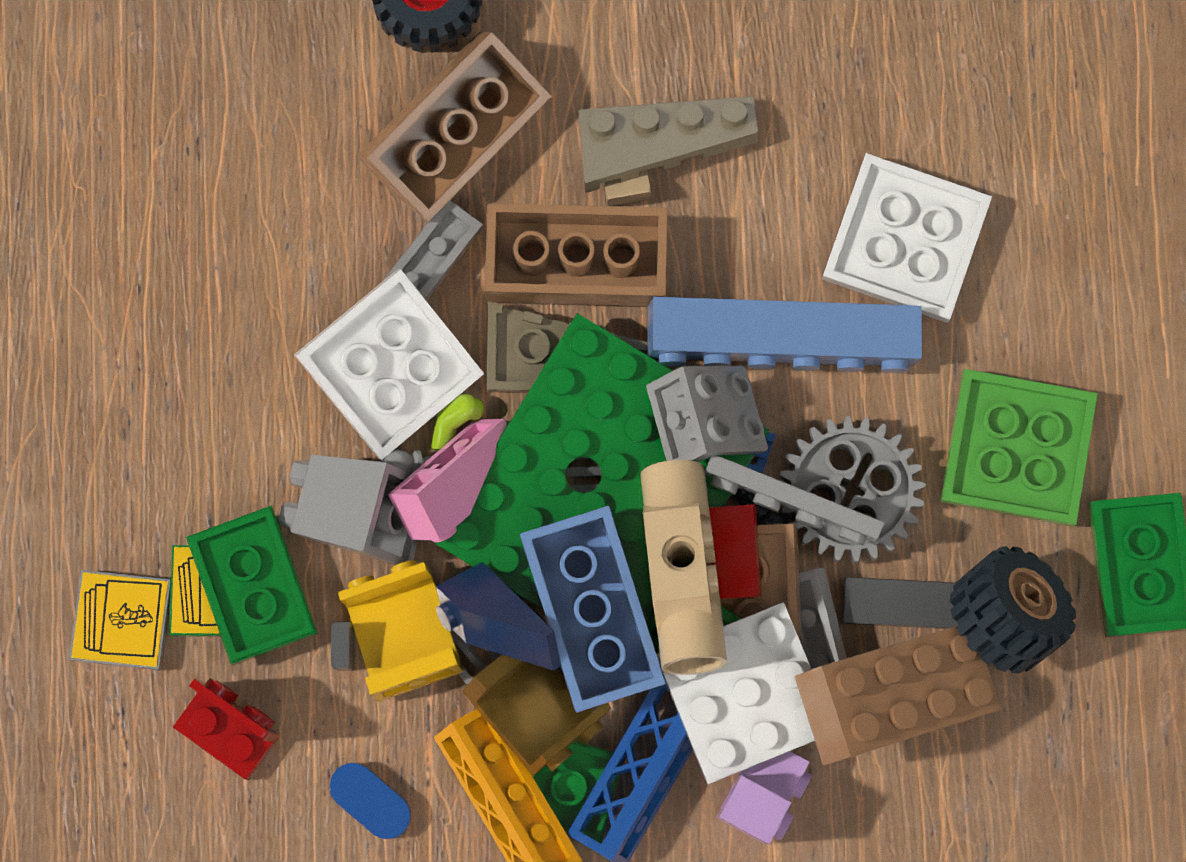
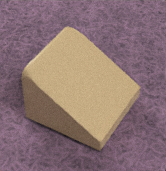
[603,170,651,206]

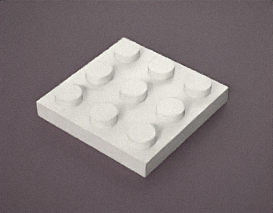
[822,153,992,323]
[294,269,484,460]
[656,602,815,784]

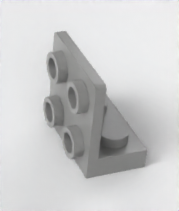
[646,366,768,462]

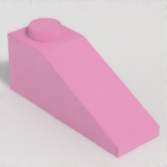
[388,419,508,542]

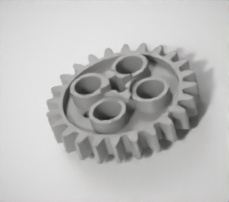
[779,416,926,564]

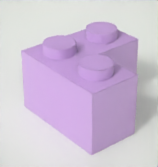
[716,751,812,844]

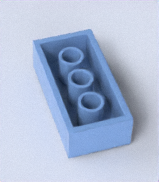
[520,506,665,713]

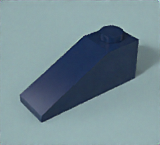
[436,562,561,670]

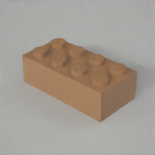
[485,203,668,306]
[794,626,1002,766]

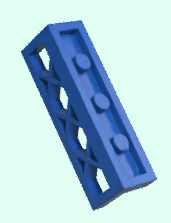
[567,677,693,862]

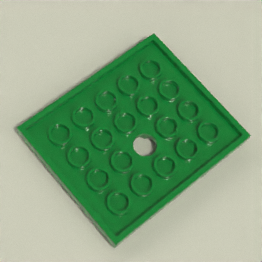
[435,313,769,624]

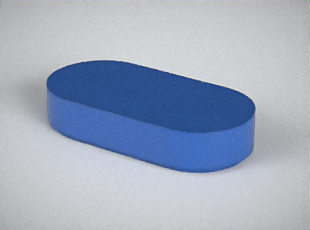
[330,763,411,839]

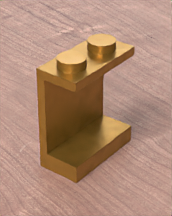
[462,655,611,776]

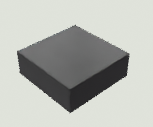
[331,622,354,671]

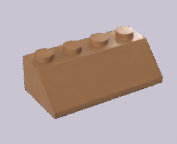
[357,32,552,222]

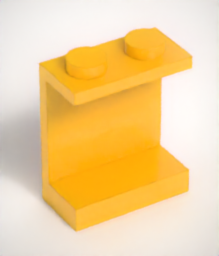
[338,560,464,702]

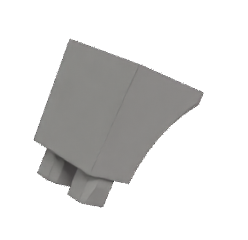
[278,454,418,565]

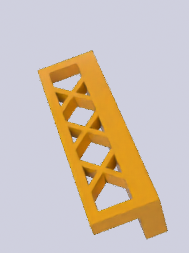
[434,709,583,862]

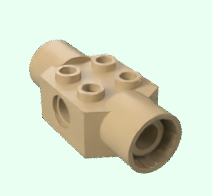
[640,460,727,675]

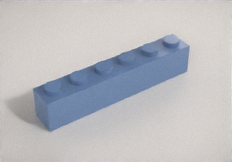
[647,297,922,373]

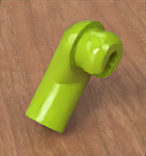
[431,394,484,451]

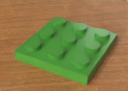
[940,369,1098,527]

